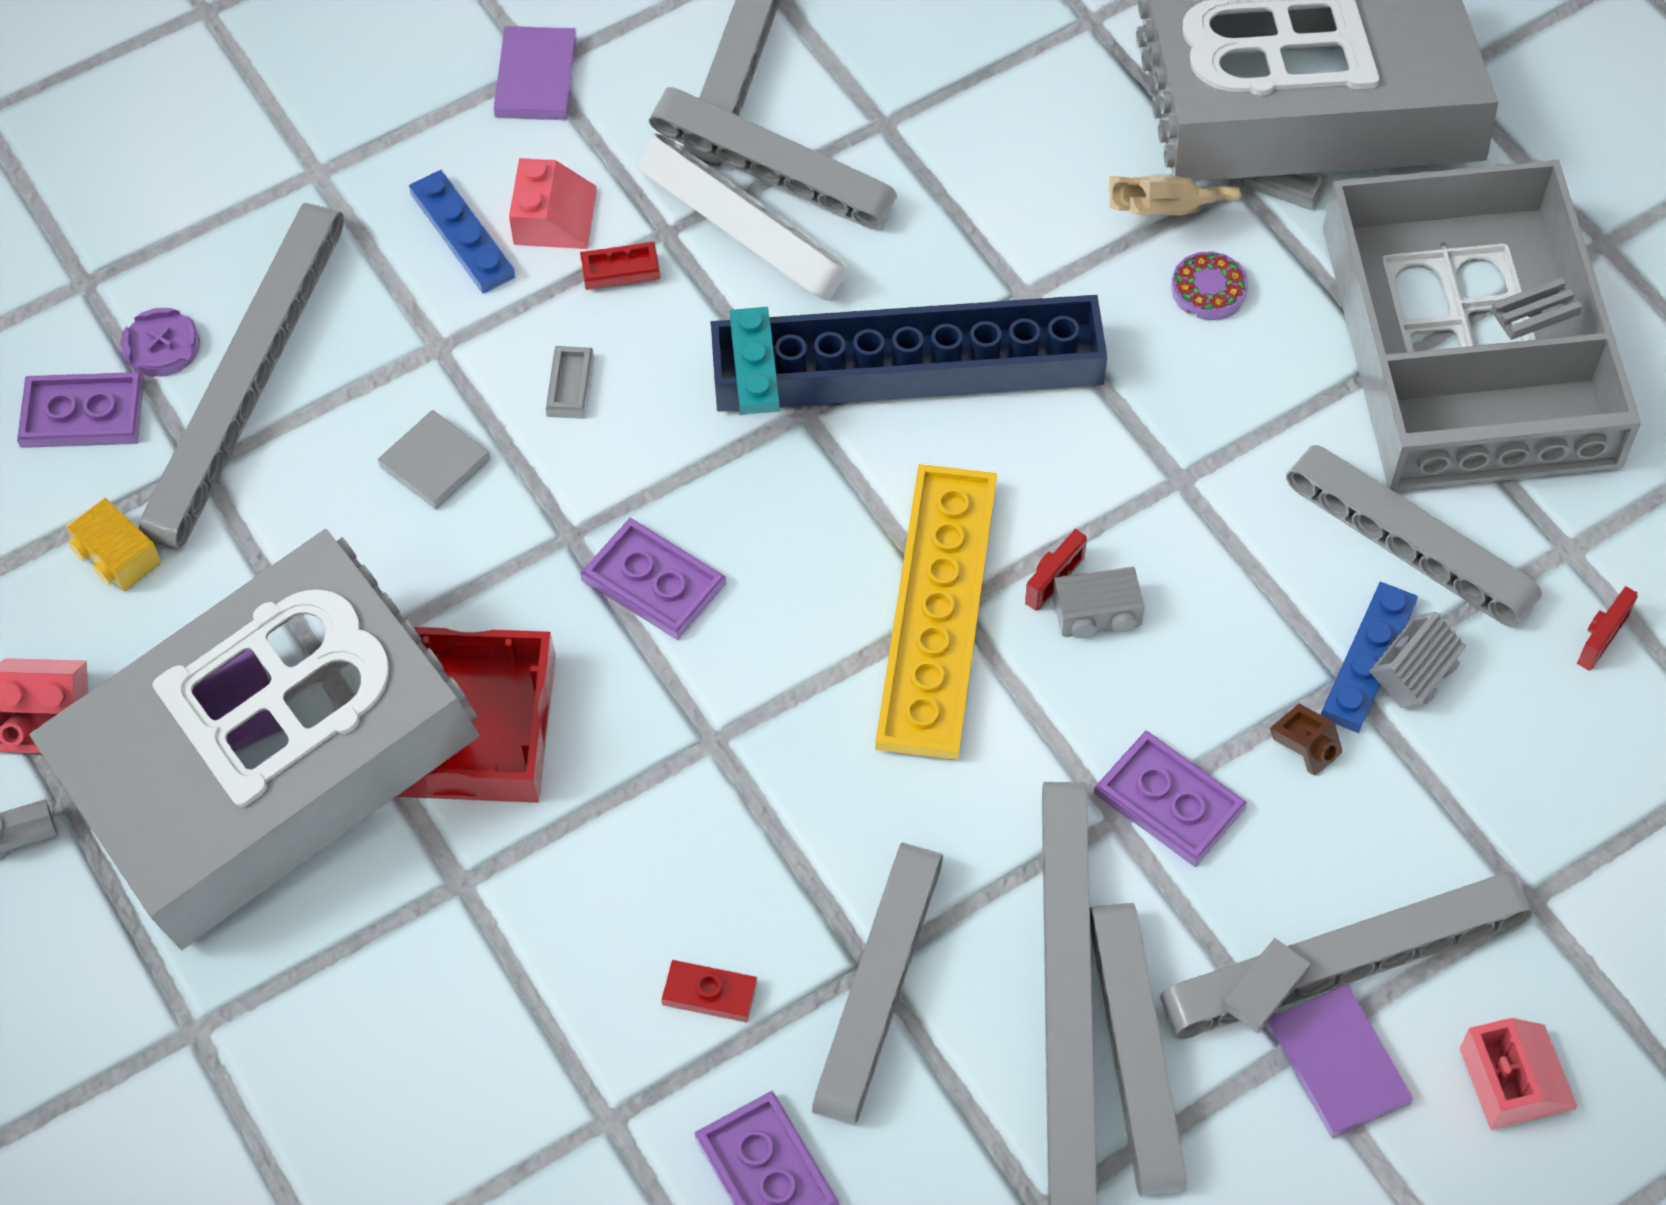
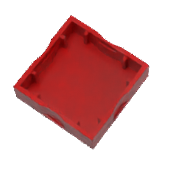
[396,627,556,803]

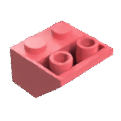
[0,658,88,753]
[1459,1018,1577,1130]

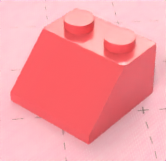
[509,158,597,249]

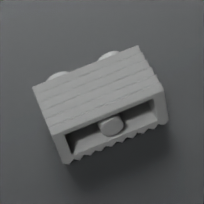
[1052,566,1145,638]
[1370,612,1466,708]

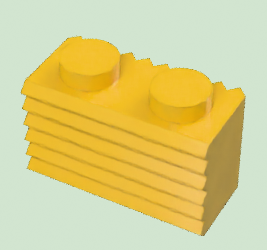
[66,497,161,591]

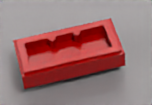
[580,241,661,290]
[1025,529,1087,611]
[1577,586,1638,671]
[661,960,758,1023]

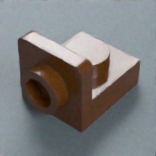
[1270,703,1342,775]

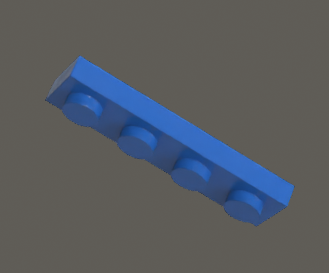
[409,169,515,294]
[1321,581,1418,733]

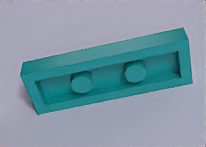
[729,306,780,415]

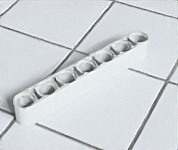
[637,133,850,301]

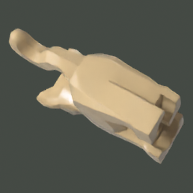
[1108,173,1242,216]

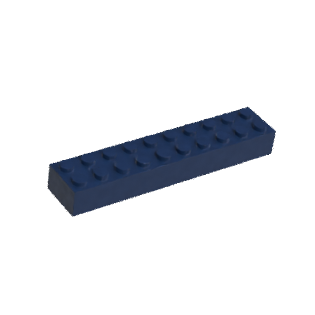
[710,294,1107,412]

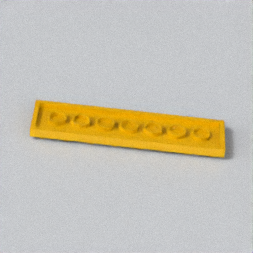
[875,464,997,760]

